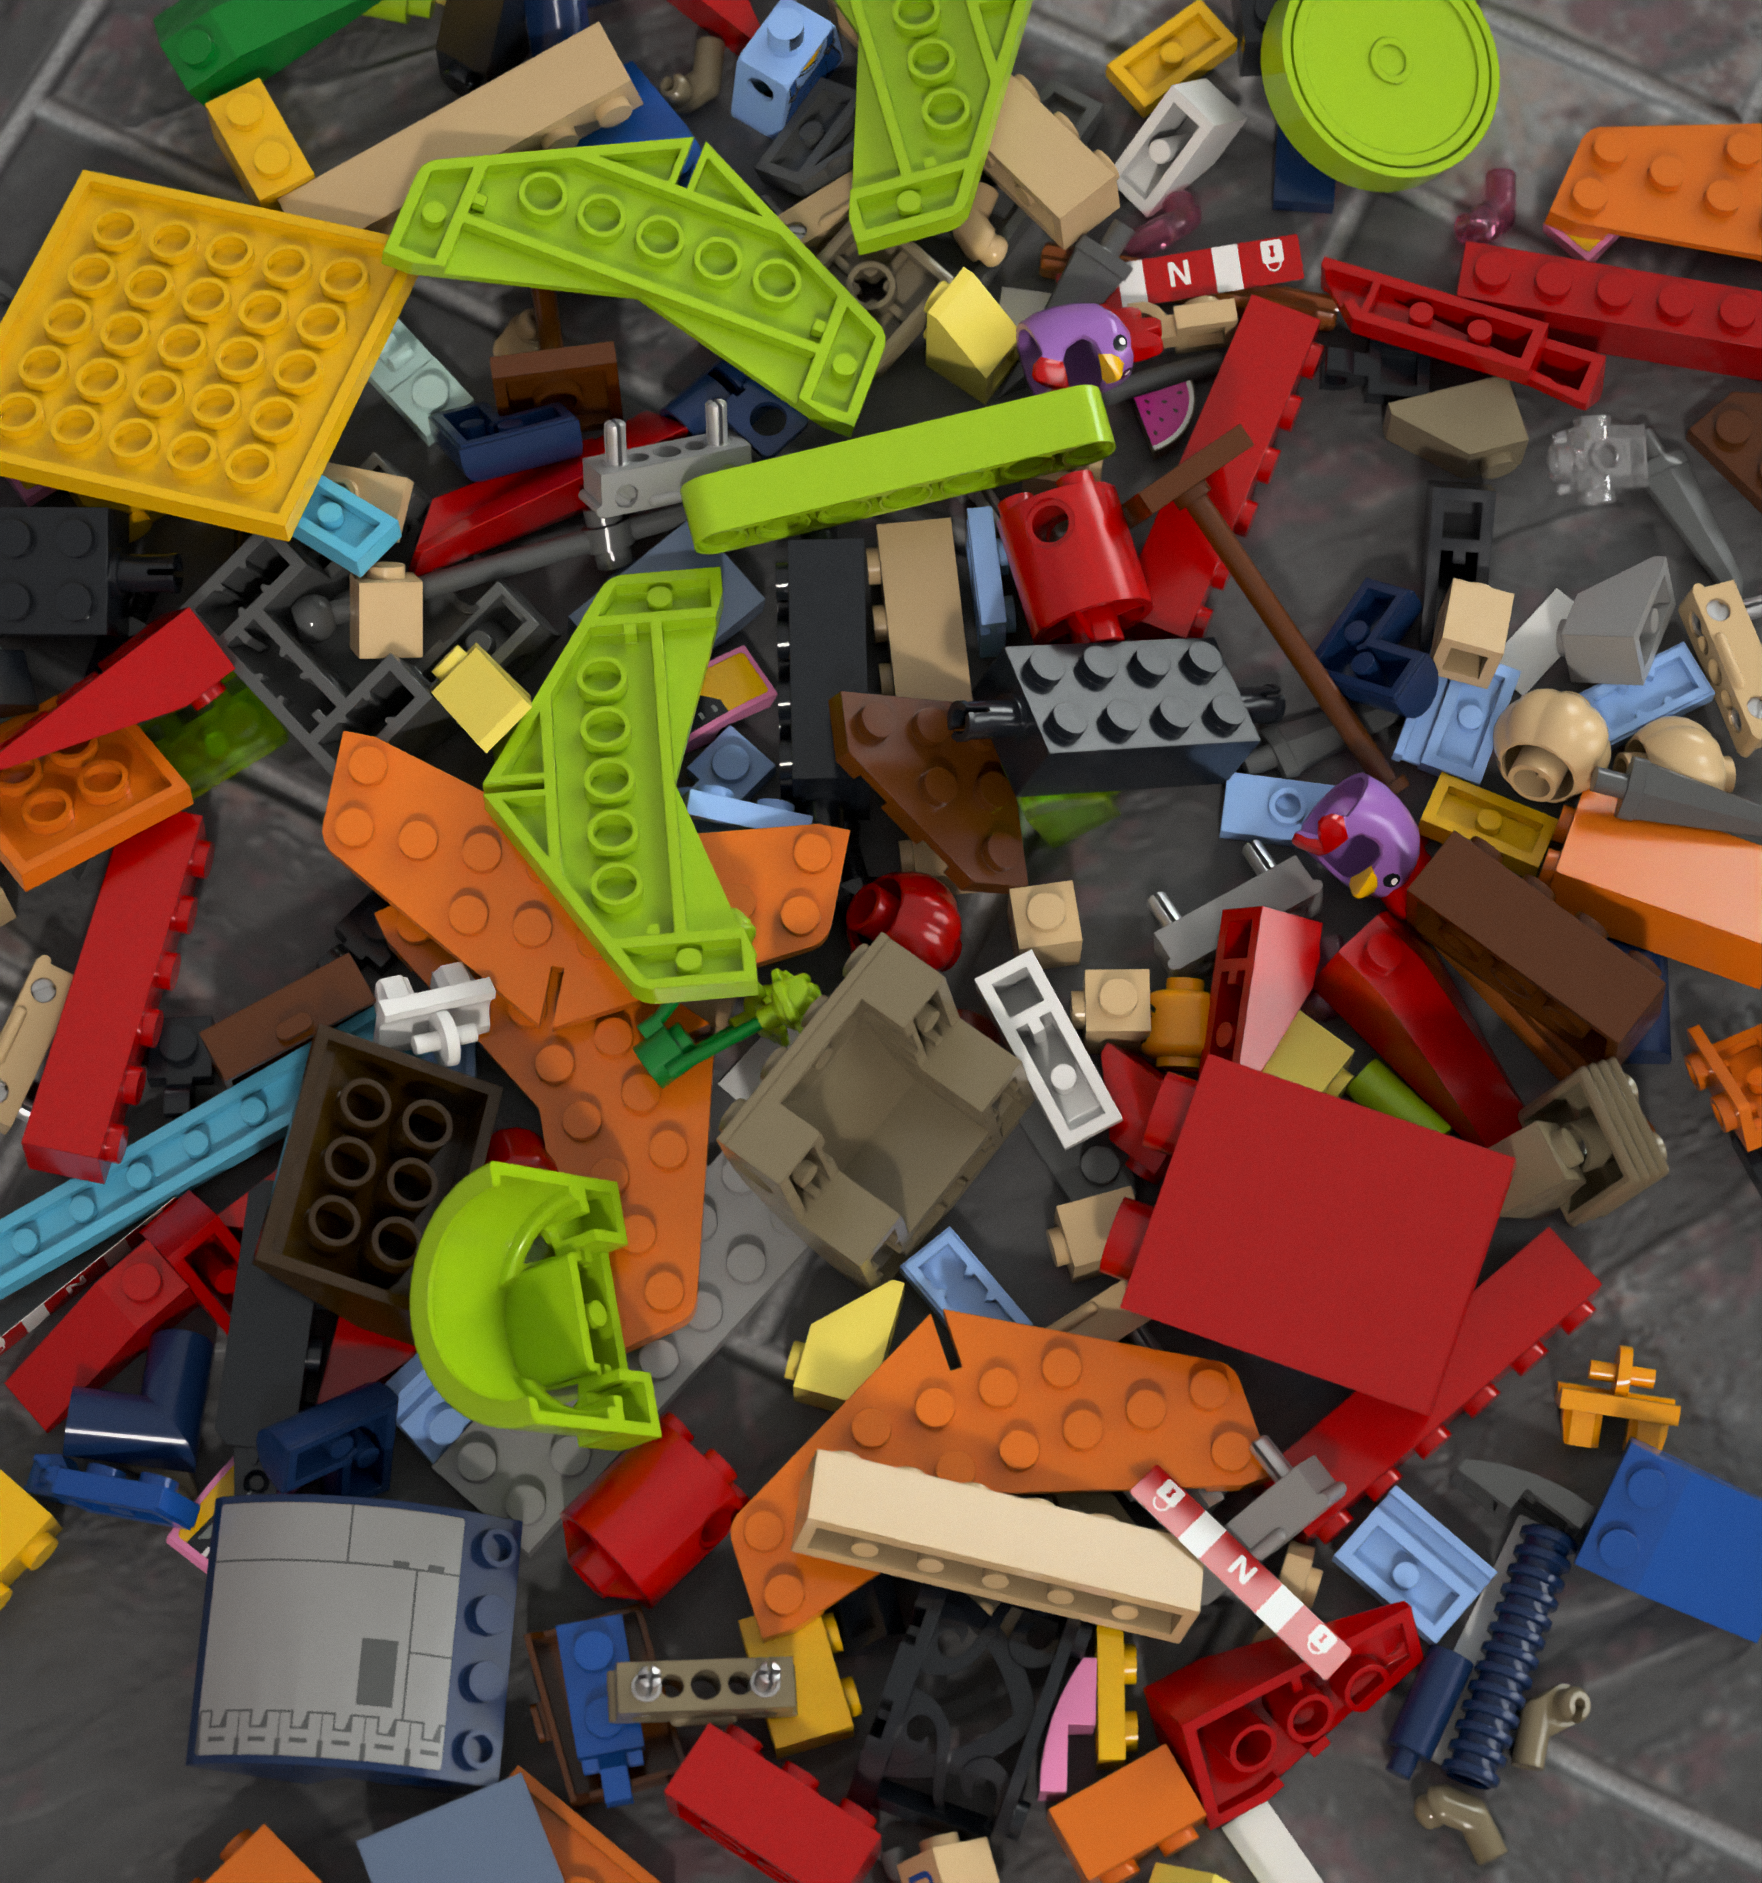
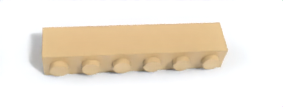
[827,0,1120,251]
[277,21,644,235]
[865,517,978,895]
[791,1448,1204,1644]

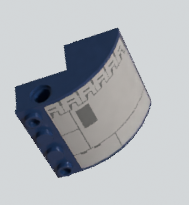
[185,1494,523,1795]

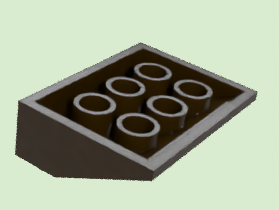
[252,1023,503,1346]

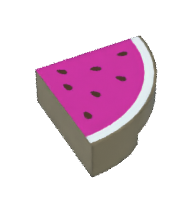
[1133,380,1195,460]

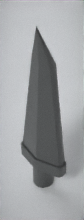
[998,219,1135,399]
[1631,428,1743,600]
[1240,703,1406,779]
[1590,756,1762,837]

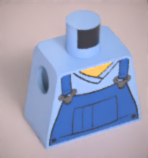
[731,0,844,140]

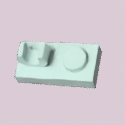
[368,319,475,446]

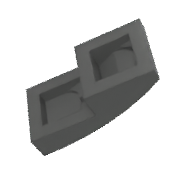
[1450,1459,1596,1540]

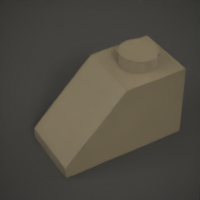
[1382,376,1529,479]
[1487,1121,1587,1220]

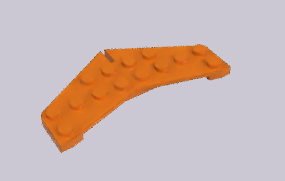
[1544,123,1762,262]
[322,731,850,1032]
[374,905,715,1354]
[731,1309,1272,1643]

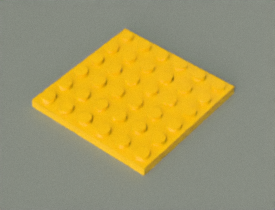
[0,169,419,542]

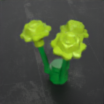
[632,908,822,1089]

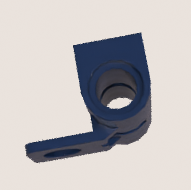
[660,357,809,459]

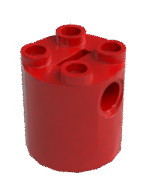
[996,470,1154,645]
[559,1411,750,1609]

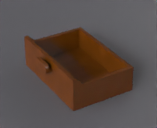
[199,952,376,1090]
[523,1603,685,1811]

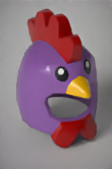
[1016,303,1164,395]
[1292,772,1432,920]

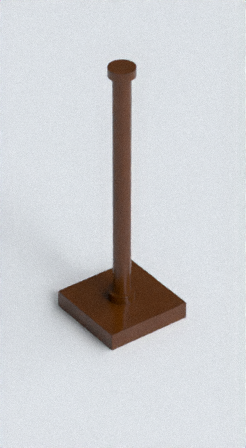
[489,288,624,432]
[1121,424,1411,795]

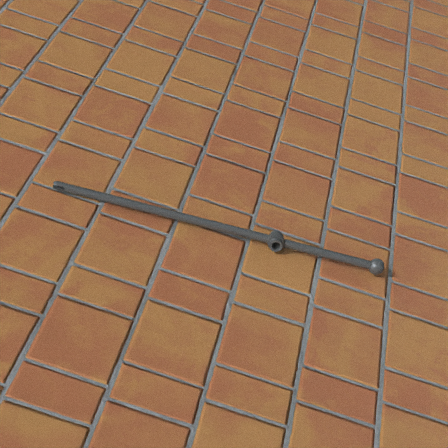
[290,351,1225,644]

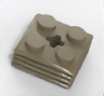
[816,221,954,377]
[1518,1056,1669,1227]

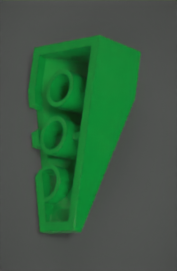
[153,0,382,108]

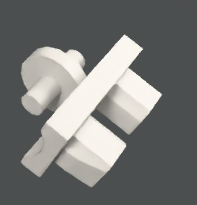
[373,961,496,1067]

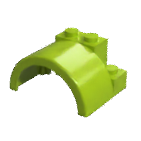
[410,1161,662,1451]

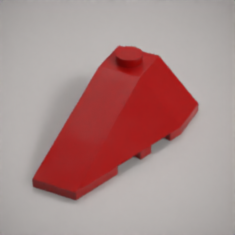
[0,607,236,770]
[1313,910,1525,1148]
[1143,1600,1424,1831]

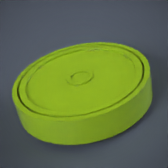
[1261,0,1500,192]

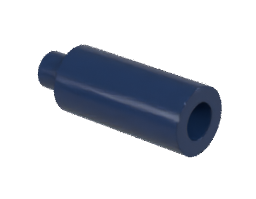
[1385,1644,1474,1781]

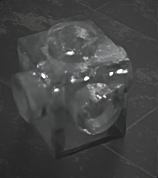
[1547,415,1649,506]

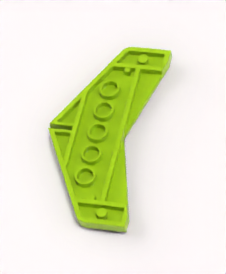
[833,0,1033,256]
[381,137,886,438]
[482,567,759,1004]

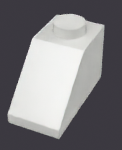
[1114,78,1248,217]

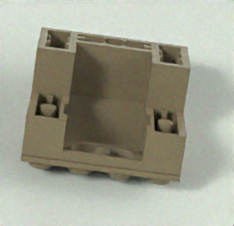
[716,932,1035,1294]

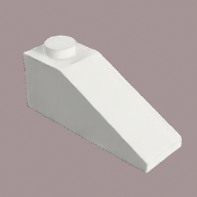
[974,949,1123,1151]

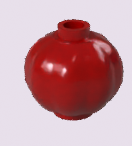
[846,871,962,972]

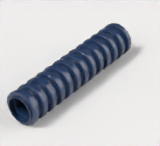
[1441,1523,1578,1790]

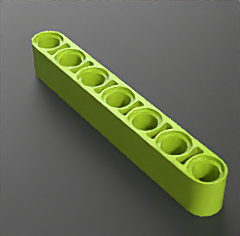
[680,384,1116,554]

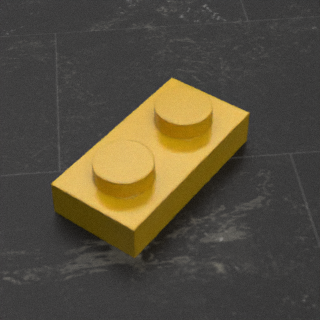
[1106,0,1238,119]
[1418,772,1558,877]
[1094,1625,1138,1770]

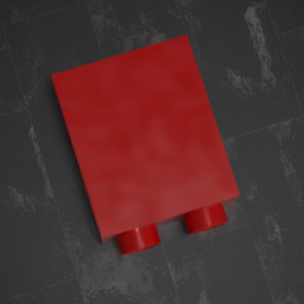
[1099,1053,1517,1416]

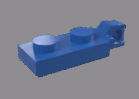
[23,1454,201,1530]
[556,1614,646,1808]

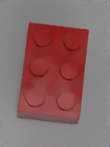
[663,1723,882,1883]

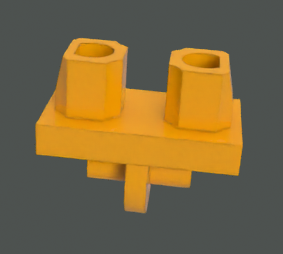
[1554,1345,1681,1451]

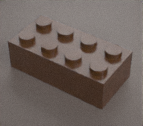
[1406,830,1666,1066]

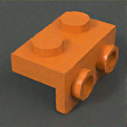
[1684,1023,1762,1152]

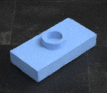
[1578,641,1715,751]
[1219,772,1335,848]
[899,1226,1033,1328]

